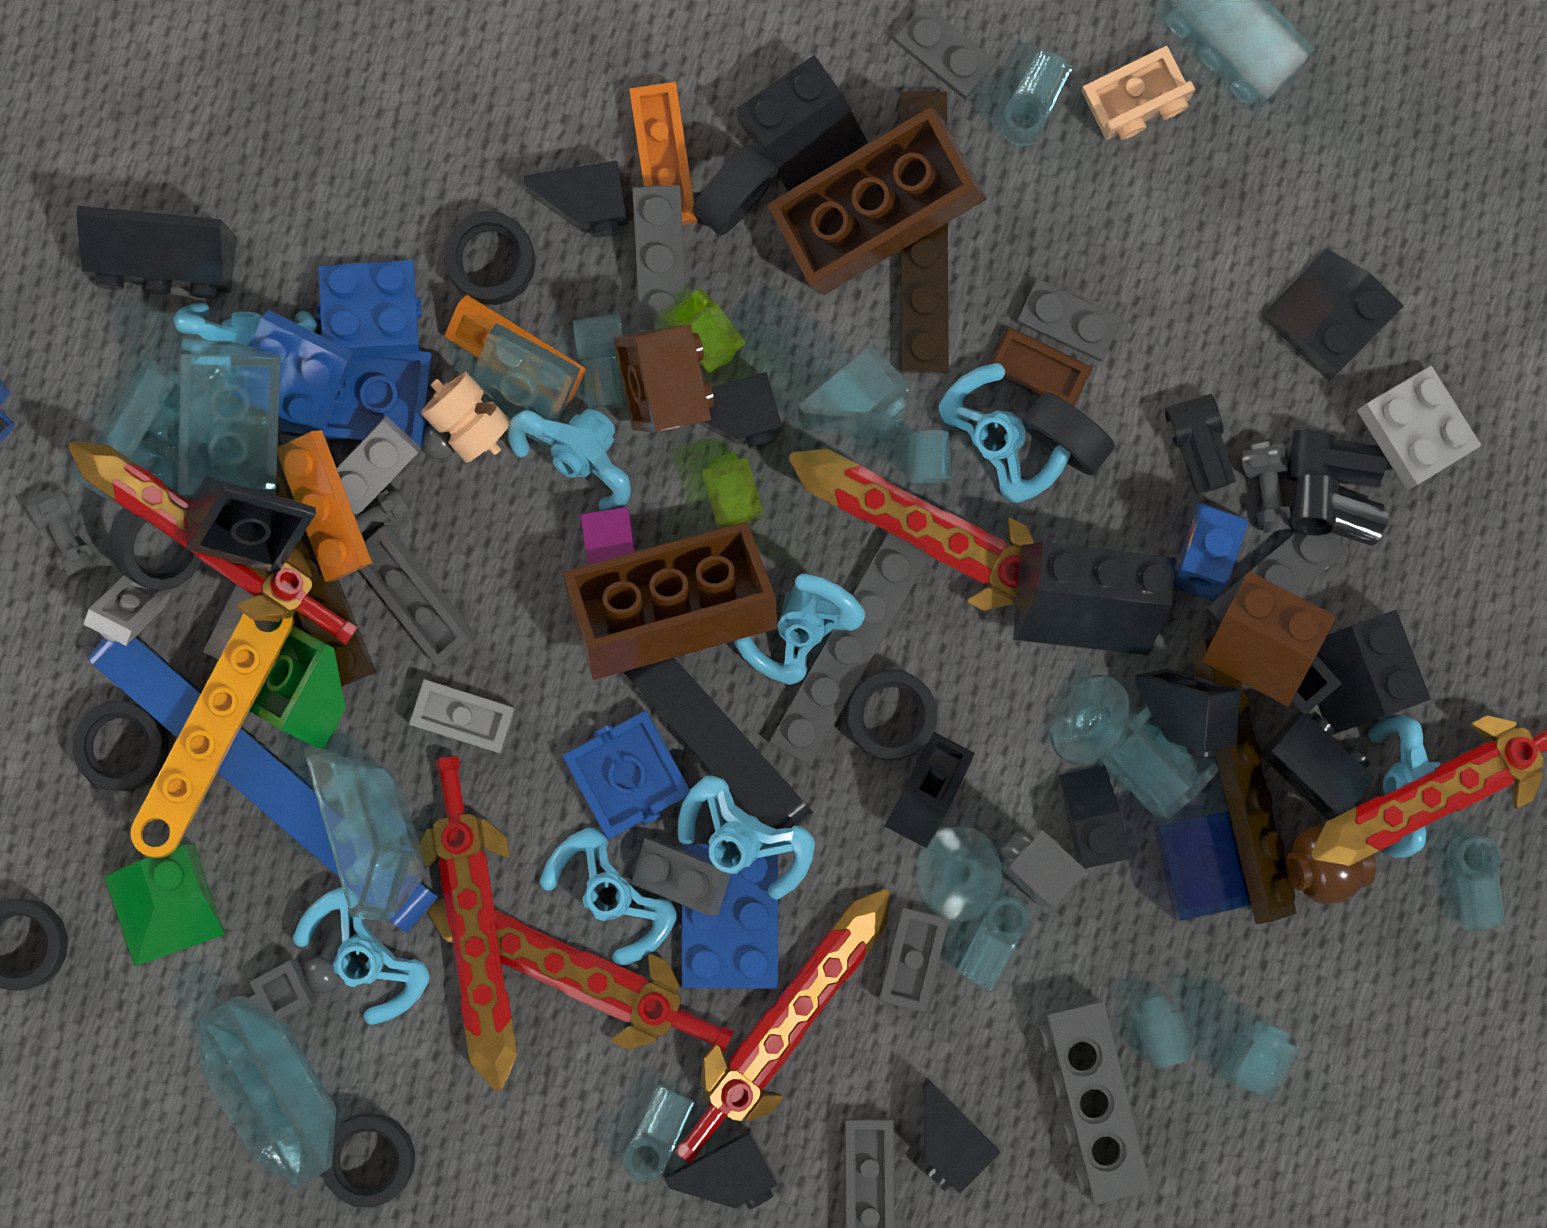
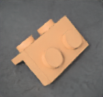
[1081,46,1196,140]

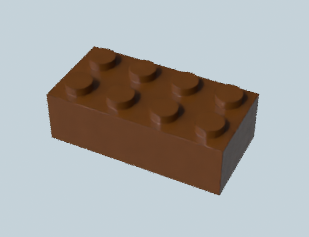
[767,106,987,295]
[563,521,778,680]

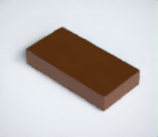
[990,327,1093,406]

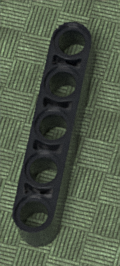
[623,658,814,830]

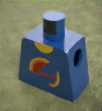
[1174,502,1249,601]

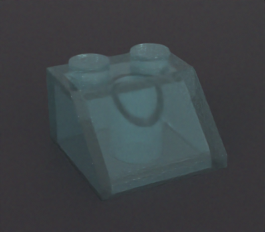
[1096,705,1219,824]

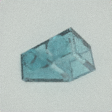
[1221,1020,1301,1099]

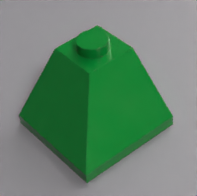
[250,619,345,750]
[104,844,226,967]

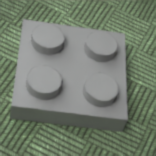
[1357,365,1482,491]

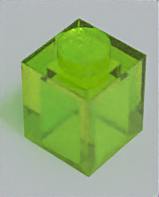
[663,288,746,373]
[702,453,764,529]

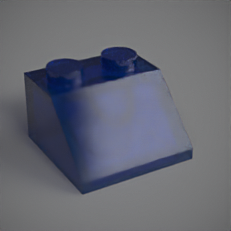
[1154,810,1251,921]

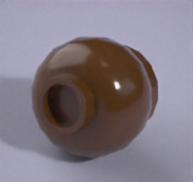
[1286,824,1376,904]

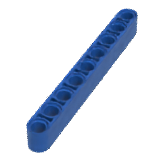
[87,638,439,933]

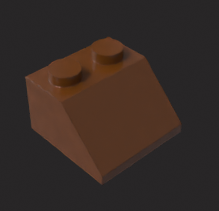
[612,324,714,433]
[1201,571,1337,707]

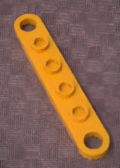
[131,613,293,859]

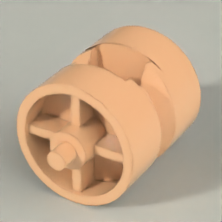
[421,372,511,463]

